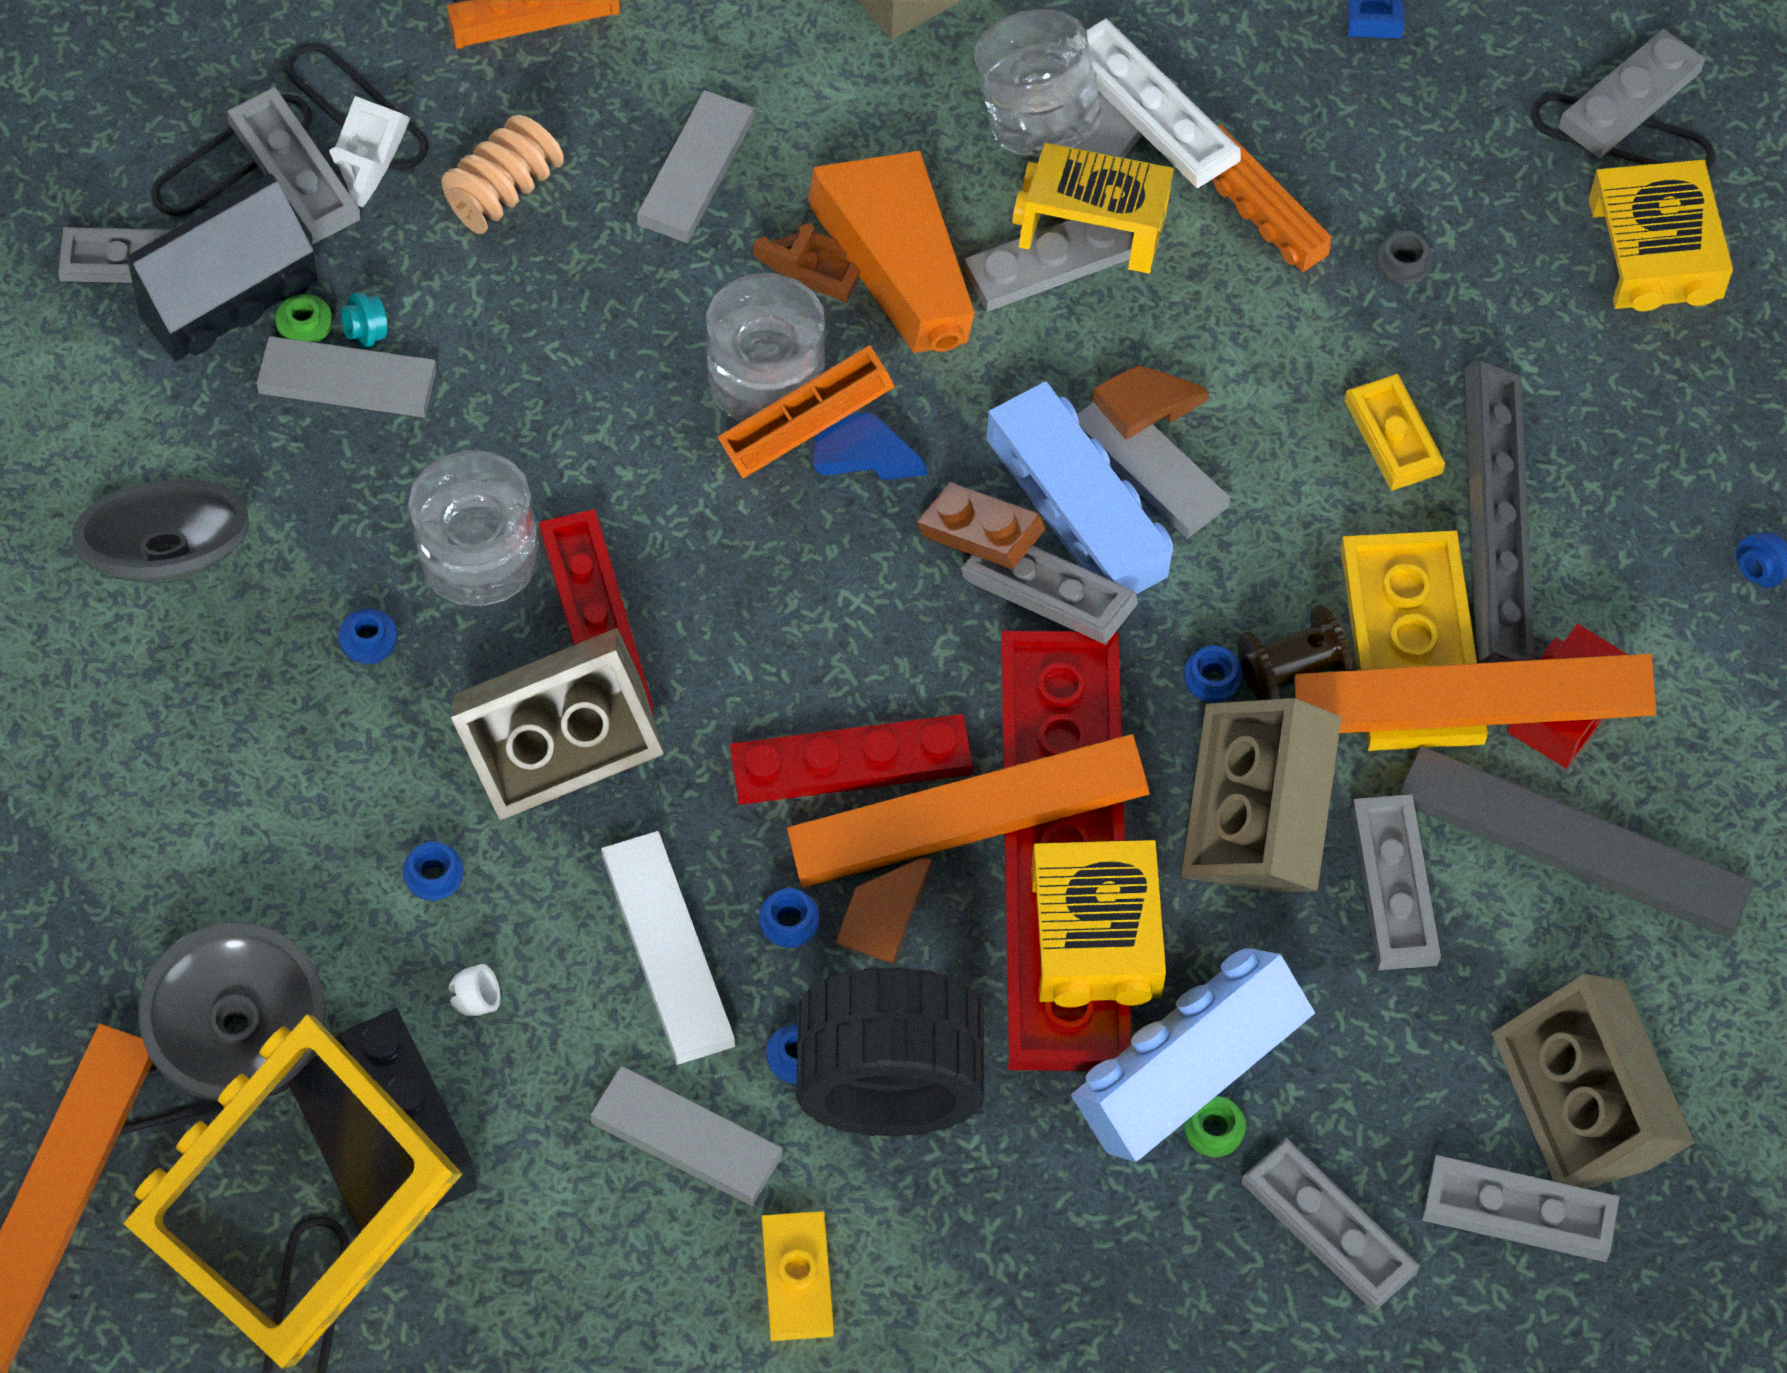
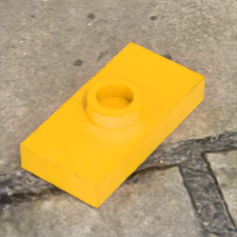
[1344,373,1445,491]
[762,1211,834,1341]

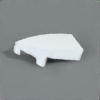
[329,96,410,208]

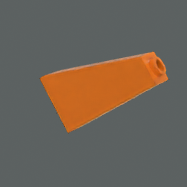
[808,151,975,353]

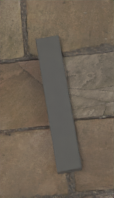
[1464,359,1535,664]
[1399,746,1755,939]

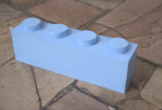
[986,381,1173,594]
[1071,948,1315,1162]

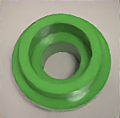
[275,294,332,343]
[1184,1096,1246,1157]

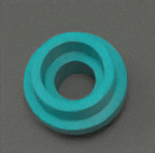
[341,292,387,349]

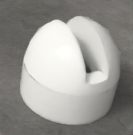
[449,964,501,1016]

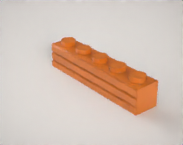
[446,0,620,49]
[1212,124,1332,272]
[717,345,895,479]

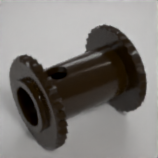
[1237,605,1353,701]

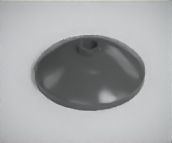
[72,479,249,583]
[138,922,326,1101]

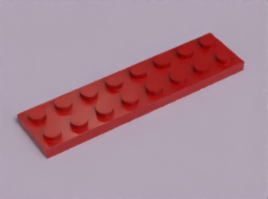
[1001,631,1131,1071]

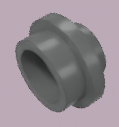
[1377,231,1433,285]

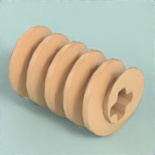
[442,115,564,234]

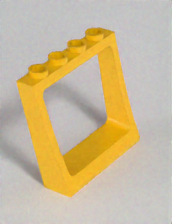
[123,1015,463,1368]

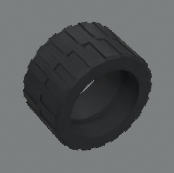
[797,967,984,1137]

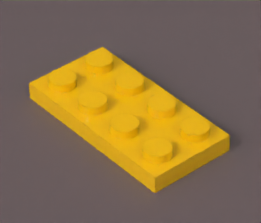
[1340,531,1488,751]

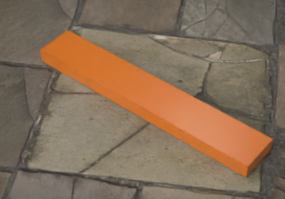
[1295,654,1656,733]
[787,734,1150,888]
[0,1024,153,1373]

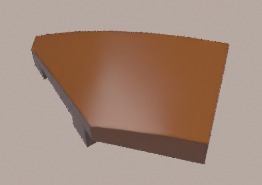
[753,223,860,303]
[1092,365,1209,440]
[835,857,933,965]

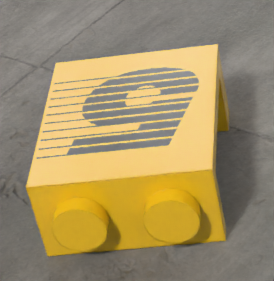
[1012,142,1174,274]
[1588,160,1733,311]
[1031,840,1166,1007]

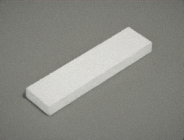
[1063,18,1241,188]
[601,831,735,1065]

